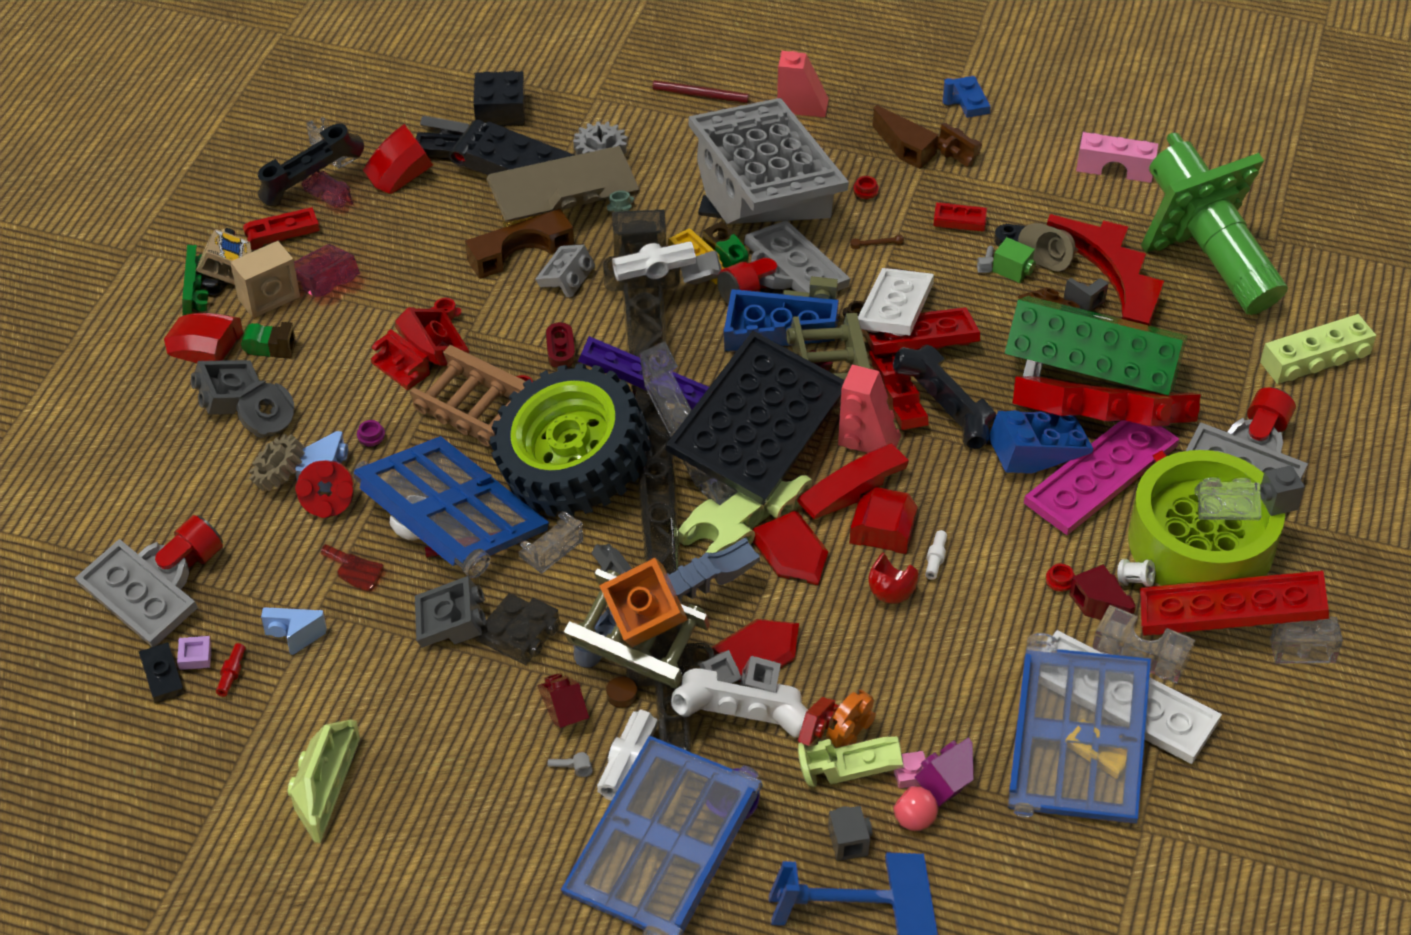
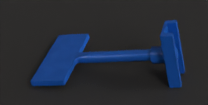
[768,853,938,935]

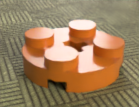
[826,689,876,748]

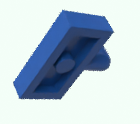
[943,76,990,118]

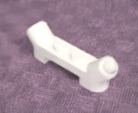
[671,669,808,738]

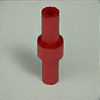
[216,643,246,697]

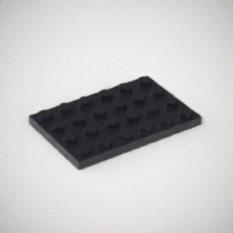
[665,330,845,506]

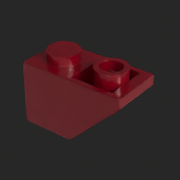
[1069,564,1136,627]
[537,673,589,728]

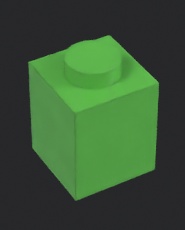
[992,237,1036,283]

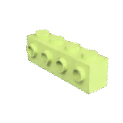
[1260,314,1376,384]

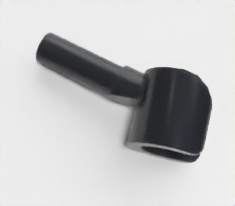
[202,278,225,296]

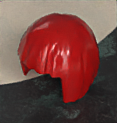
[868,553,919,604]

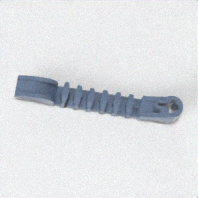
[573,537,760,668]

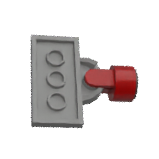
[717,220,850,304]
[1186,387,1308,480]
[75,515,223,647]

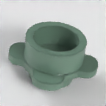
[607,191,634,213]

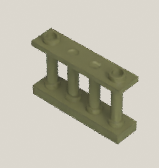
[786,313,870,408]
[564,569,710,689]

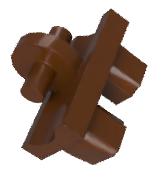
[937,123,982,167]

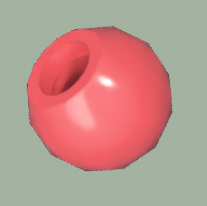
[893,786,938,831]

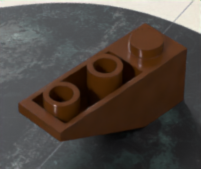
[873,105,939,169]

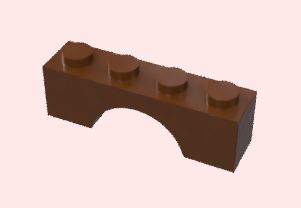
[465,209,574,279]

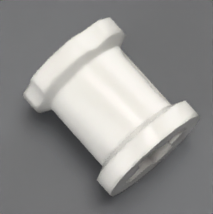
[1117,559,1155,587]

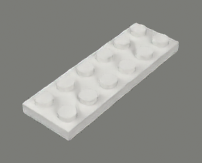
[1038,630,1222,764]

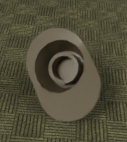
[1018,223,1078,271]

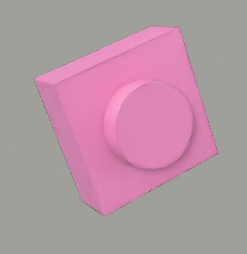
[894,751,925,789]

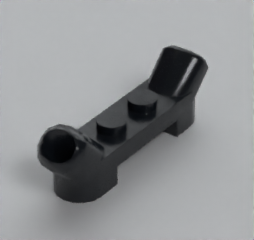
[257,123,364,207]
[893,345,996,449]

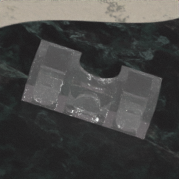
[1092,605,1195,684]

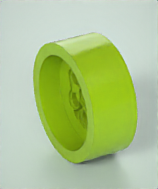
[1128,450,1285,586]

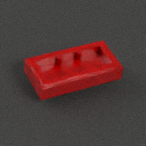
[933,202,987,232]

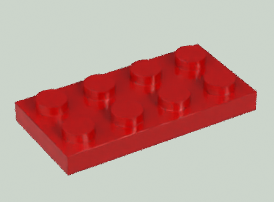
[862,307,980,355]

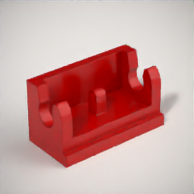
[371,329,430,391]

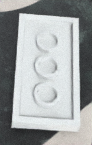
[858,268,934,336]

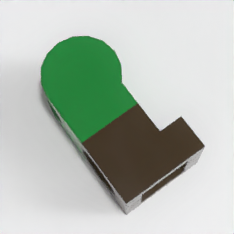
[702,221,749,268]
[241,322,296,359]

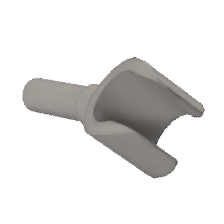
[977,246,994,273]
[548,752,592,777]

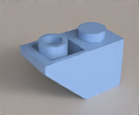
[295,431,348,493]

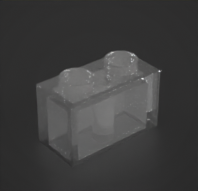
[1270,617,1343,664]

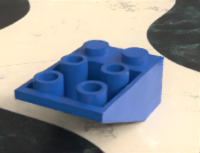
[989,410,1094,474]

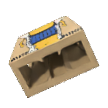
[196,228,251,285]

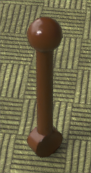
[850,234,904,249]

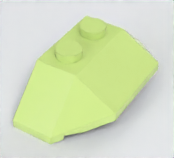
[288,720,360,843]

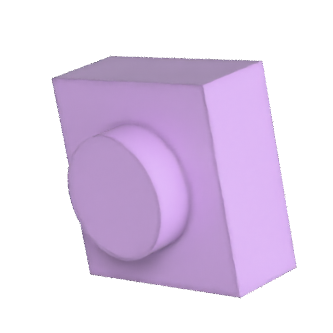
[177,636,211,670]

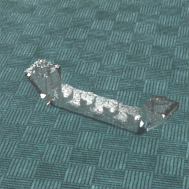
[639,341,738,505]

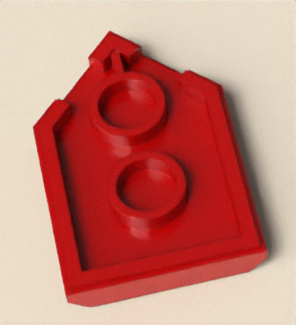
[753,511,829,585]
[710,619,799,682]

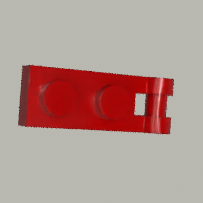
[243,207,320,250]

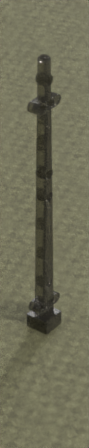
[603,209,714,771]

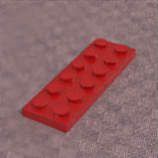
[1140,570,1330,636]

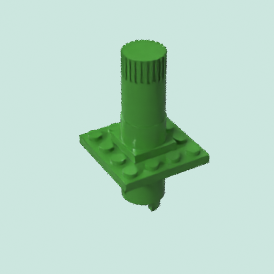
[1141,133,1288,315]

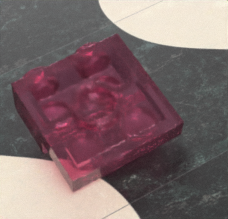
[294,244,360,297]

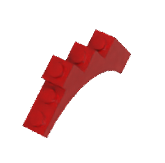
[1047,214,1164,326]
[1012,376,1201,427]

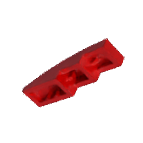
[869,351,929,430]
[797,443,909,519]

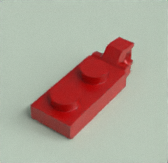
[798,697,840,746]

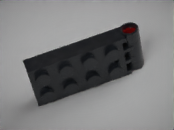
[449,120,575,175]

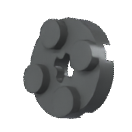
[236,381,294,438]

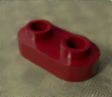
[546,322,575,368]

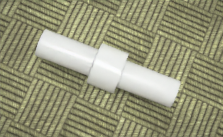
[925,530,947,580]

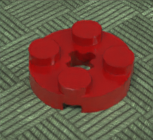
[295,460,355,518]

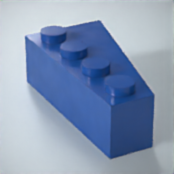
[724,289,839,352]

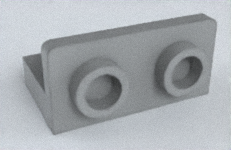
[535,245,595,297]

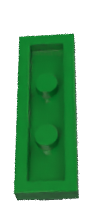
[182,245,208,316]

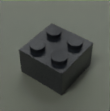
[473,71,525,126]

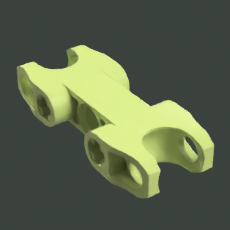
[678,475,812,553]

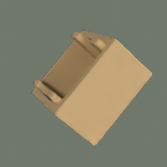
[230,241,300,318]

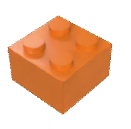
[599,558,688,647]

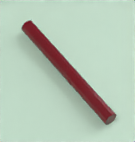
[652,80,749,103]

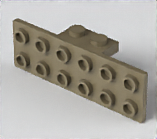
[487,146,639,222]

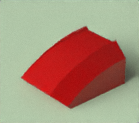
[363,124,433,194]
[395,307,469,366]
[164,313,243,363]
[849,487,918,554]

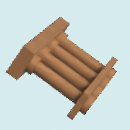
[410,345,526,446]

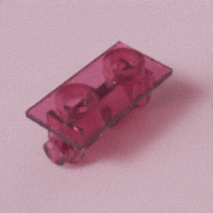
[302,171,354,208]

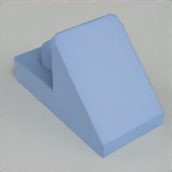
[261,607,327,655]

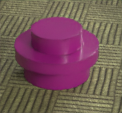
[357,420,385,446]

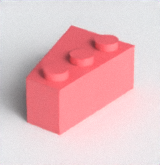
[838,364,901,453]

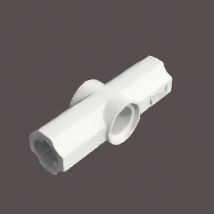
[612,242,696,281]
[597,710,658,801]

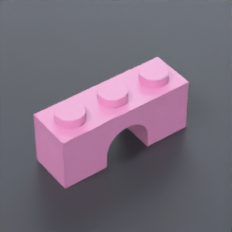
[1076,132,1158,183]

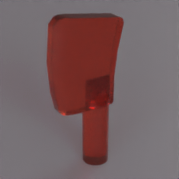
[321,544,384,592]

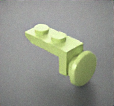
[798,737,904,787]

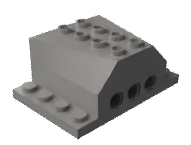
[688,98,849,224]

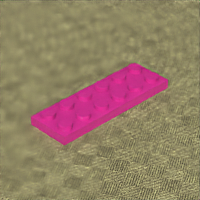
[1024,420,1179,535]

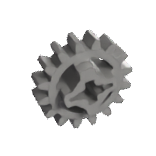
[573,121,628,155]

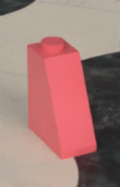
[777,51,829,118]

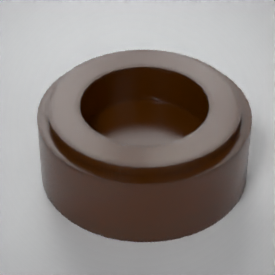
[606,676,637,708]

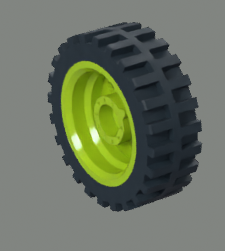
[490,364,651,517]

